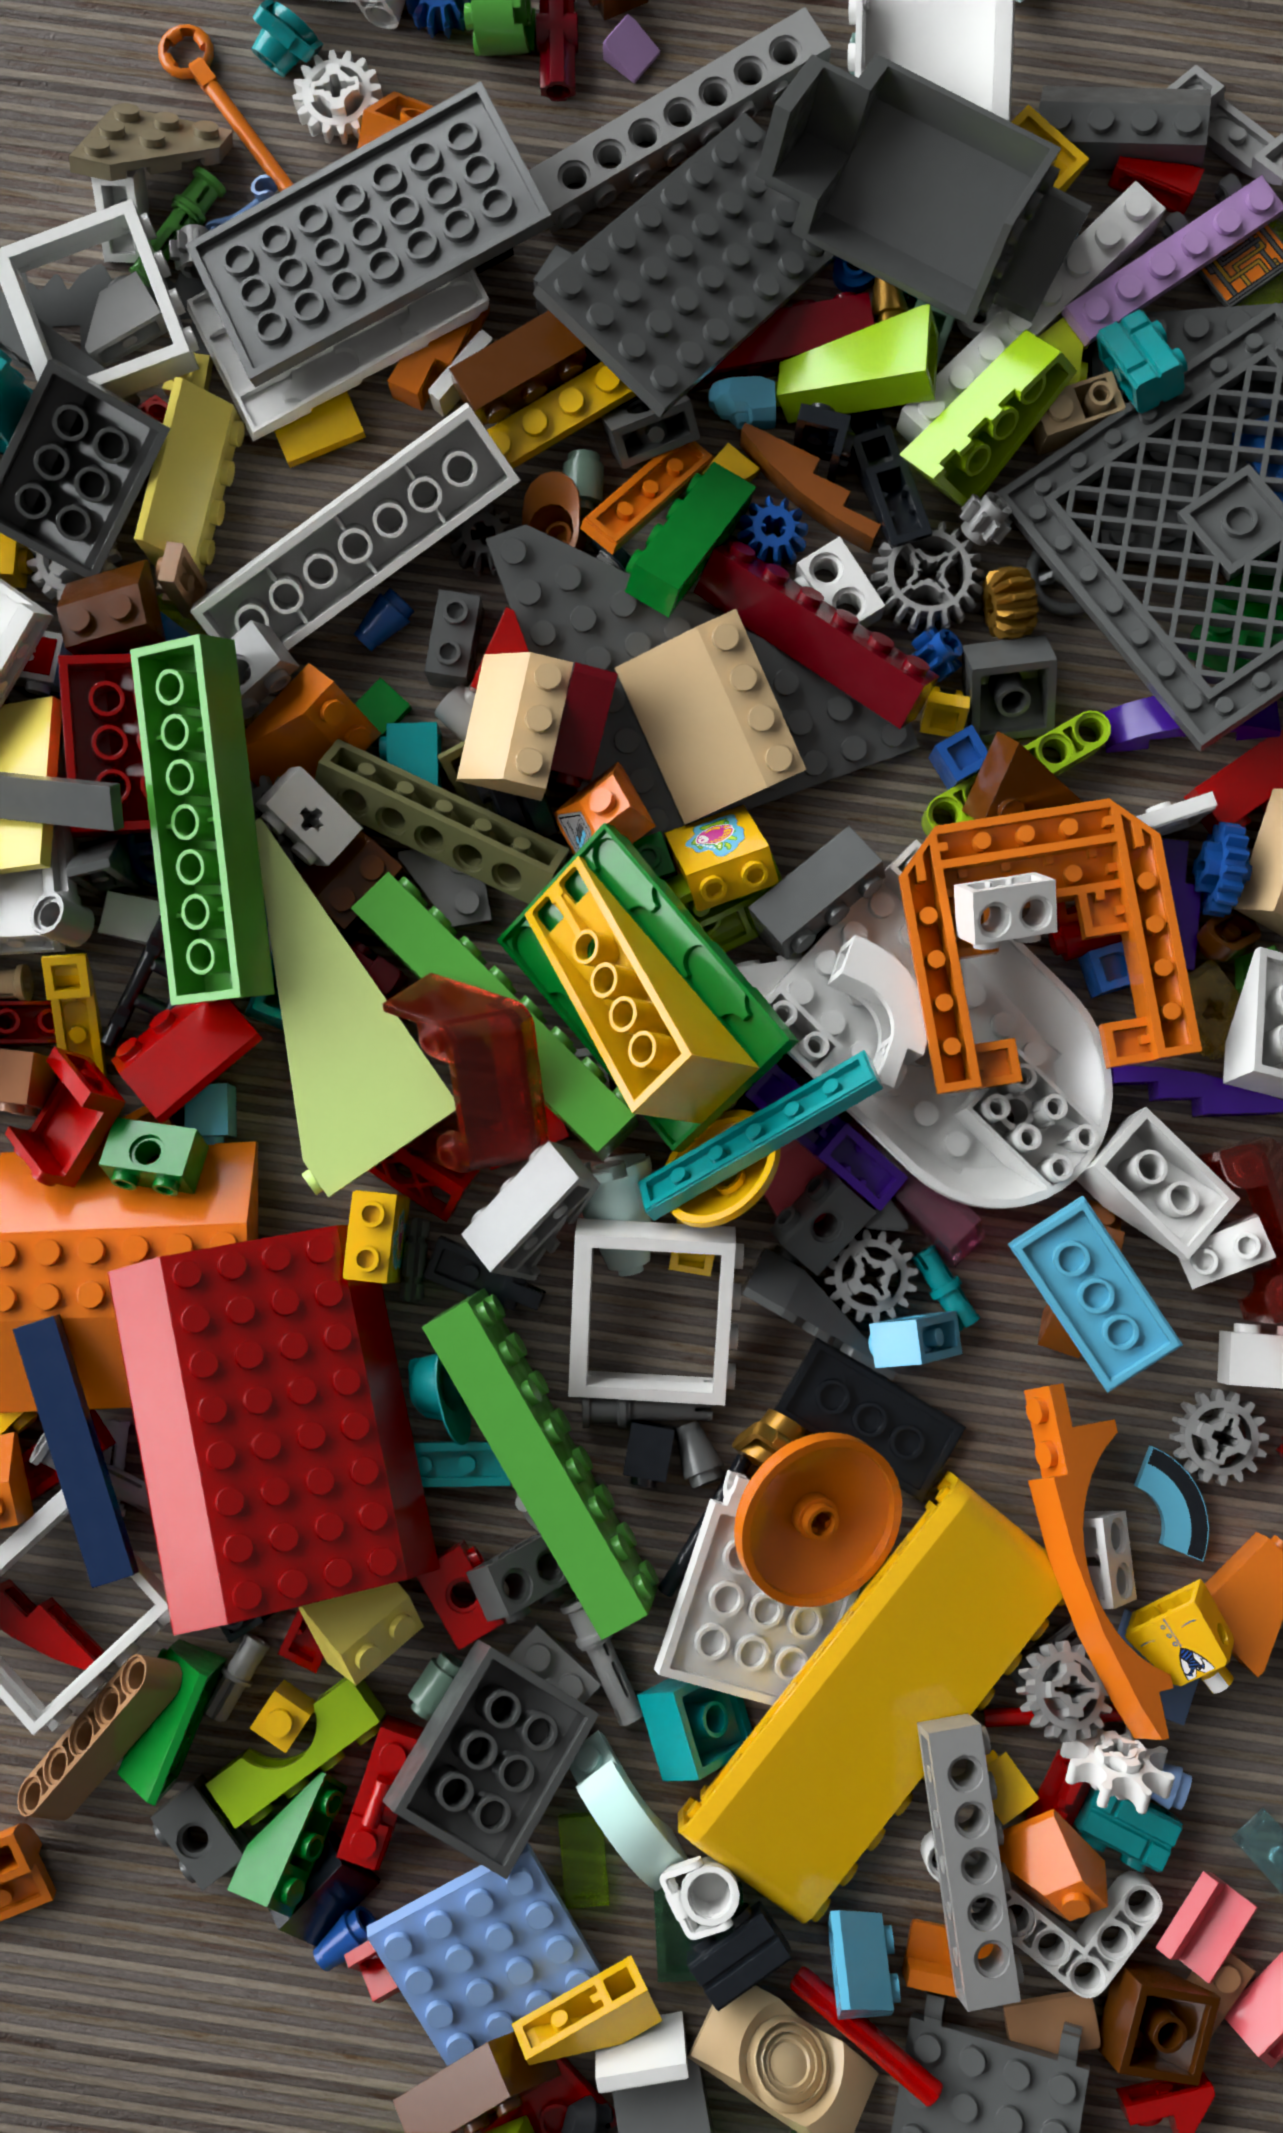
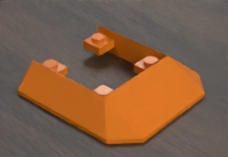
[898,798,1202,1095]

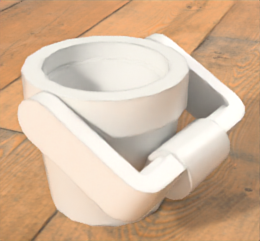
[659,1856,740,1940]

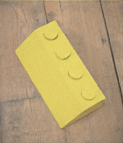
[134,377,245,575]

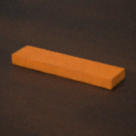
[580,441,715,555]

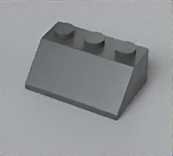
[748,826,886,959]

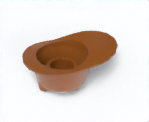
[522,471,587,551]

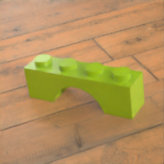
[205,1677,386,1829]

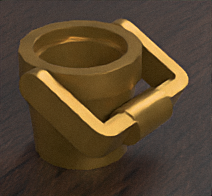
[732,1409,806,1467]

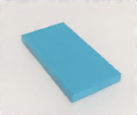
[1008,1195,1183,1393]

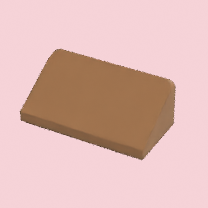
[1003,1991,1101,2054]

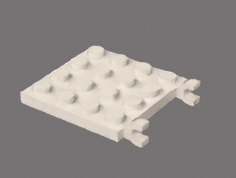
[654,1470,860,1706]

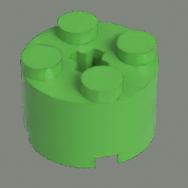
[464,0,536,57]

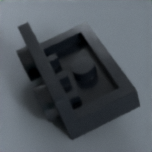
[793,403,856,483]

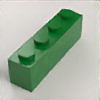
[625,462,756,618]

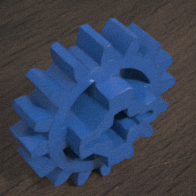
[1192,821,1252,917]

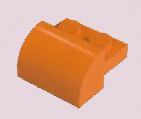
[0,1823,57,1922]

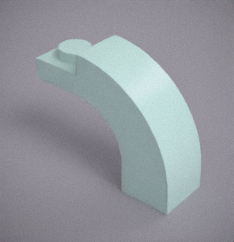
[569,1730,688,1892]

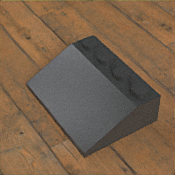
[0,359,171,578]
[382,1639,599,1880]

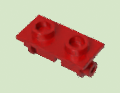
[1024,1749,1091,1827]

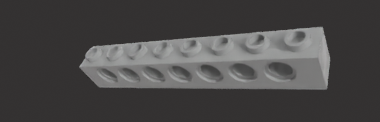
[528,7,831,234]

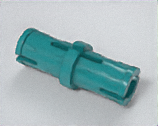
[911,1244,981,1331]

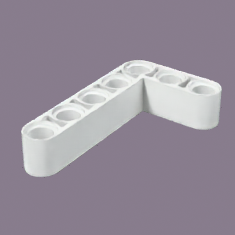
[920,1831,1163,1998]

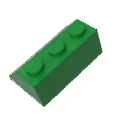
[117,1639,227,1806]

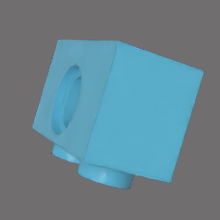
[868,1311,963,1368]

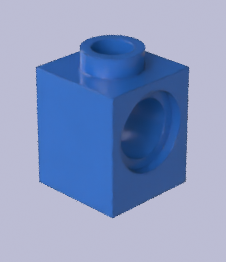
[928,725,988,790]

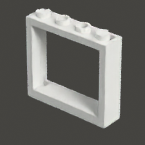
[0,199,200,398]
[568,1218,744,1406]
[0,1489,170,1735]

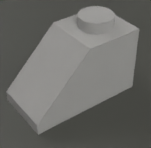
[85,271,168,368]

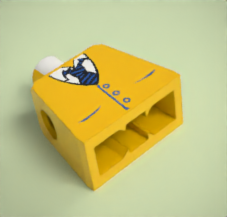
[1125,1579,1234,1694]

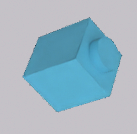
[184,1083,237,1145]

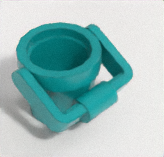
[251,0,324,78]

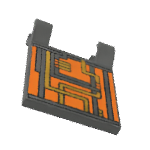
[1161,174,1283,307]

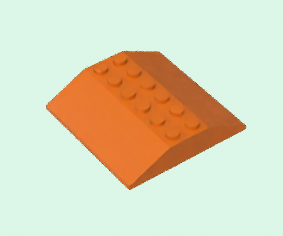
[0,1142,258,1413]

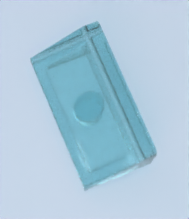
[1231,1808,1283,1895]

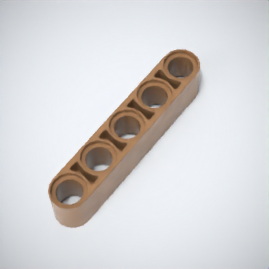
[17,1654,182,1821]

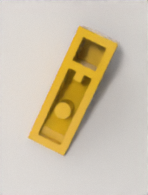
[512,1955,663,2065]

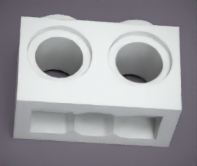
[793,536,886,628]
[954,872,1058,950]
[1178,1213,1276,1289]
[1083,1510,1137,1609]

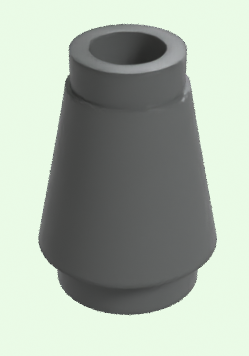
[675,1421,724,1489]

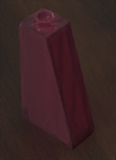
[849,1119,985,1267]

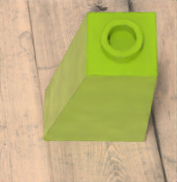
[775,304,939,423]

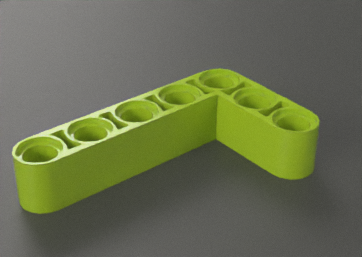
[921,710,1111,837]

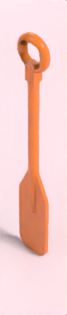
[158,24,293,192]

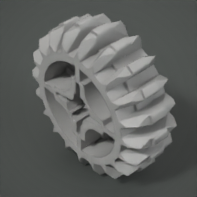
[870,521,985,634]

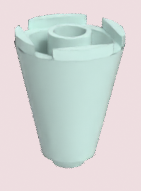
[581,1153,652,1276]

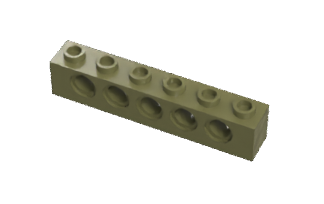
[315,739,569,904]

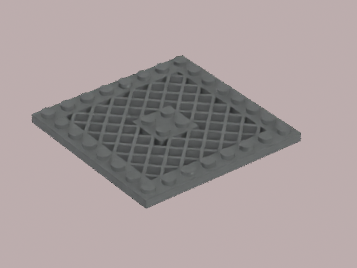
[996,302,1283,752]

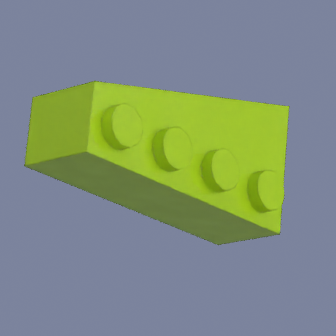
[899,329,1077,507]

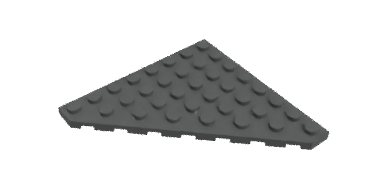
[486,524,919,841]

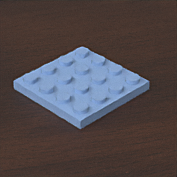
[367,1842,603,2067]

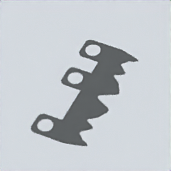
[11,264,211,368]

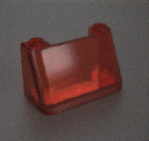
[1196,1136,1283,1324]

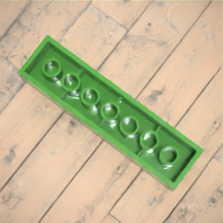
[130,634,275,1006]
[351,872,639,1162]
[422,1288,659,1640]

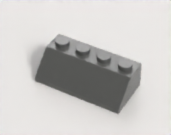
[1039,86,1211,170]

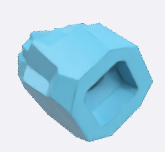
[708,376,776,430]

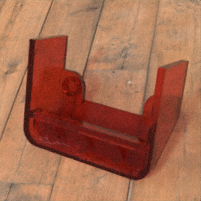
[382,973,549,1173]

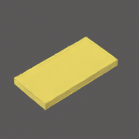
[0,696,62,874]

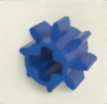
[911,626,963,682]

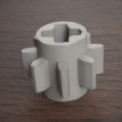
[169,224,209,280]
[960,492,1013,546]

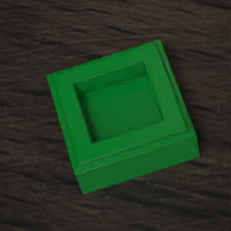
[355,677,412,737]

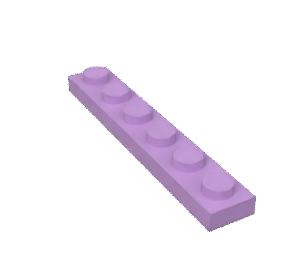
[1061,175,1283,347]

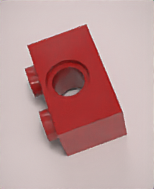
[417,1540,505,1650]

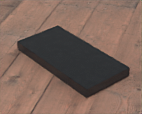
[773,1337,966,1502]

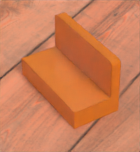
[902,1919,993,1998]

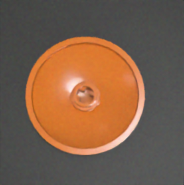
[734,1432,902,1607]

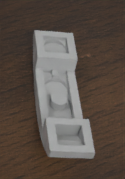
[1166,65,1283,186]

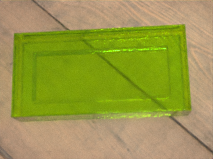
[558,1812,610,1909]

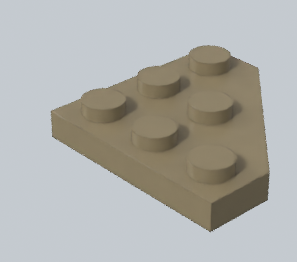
[69,103,233,181]

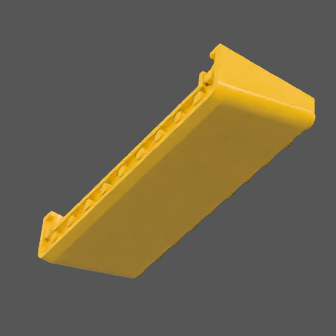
[677,1470,1066,1924]

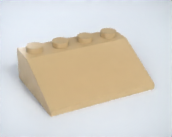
[614,609,807,825]

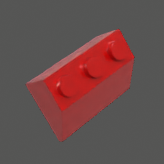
[111,1000,263,1124]

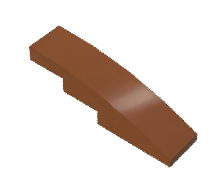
[740,422,881,553]

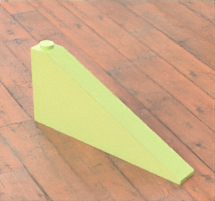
[255,817,460,1198]

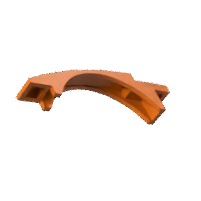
[1024,1383,1173,1740]

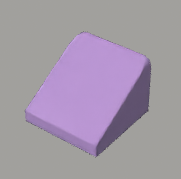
[603,14,660,84]

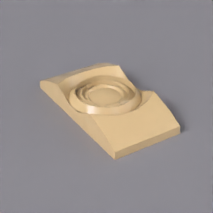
[687,1985,879,2133]

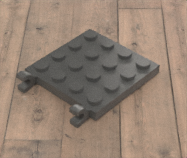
[891,1992,1091,2133]

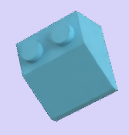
[827,1910,901,2020]

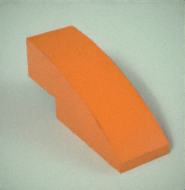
[387,292,490,411]

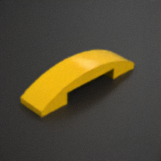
[41,953,107,1078]

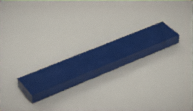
[13,1314,139,1588]

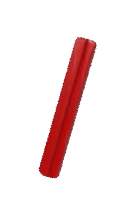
[790,1966,943,2107]

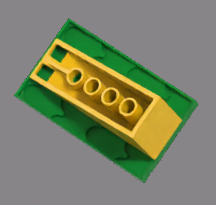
[497,823,799,1152]

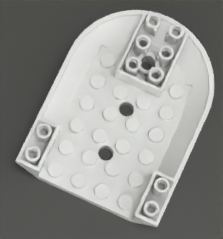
[764,839,1113,1209]

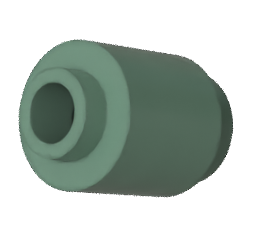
[562,449,604,517]
[408,1651,463,1721]

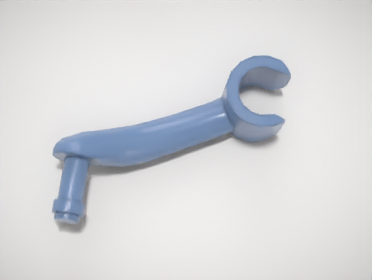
[205,174,277,231]

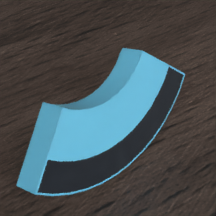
[1134,1445,1209,1561]

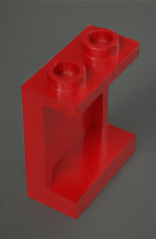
[5,1047,126,1188]

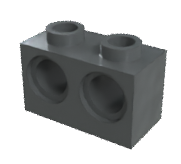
[466,1533,568,1624]

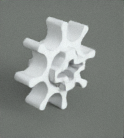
[1060,1726,1175,1814]

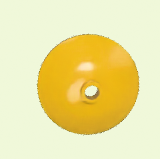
[665,1110,781,1228]

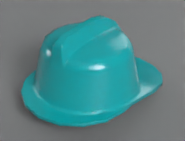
[408,1353,471,1446]

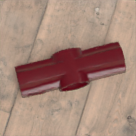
[536,0,578,102]

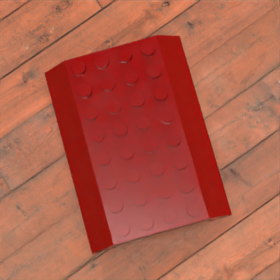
[107,1225,439,1635]

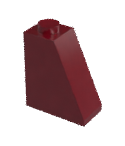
[550,662,618,788]

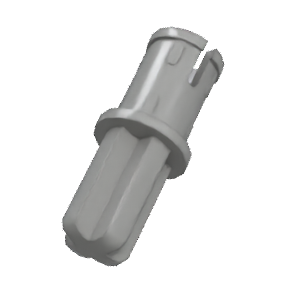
[204,1633,270,1722]

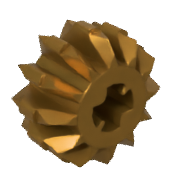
[981,566,1039,640]

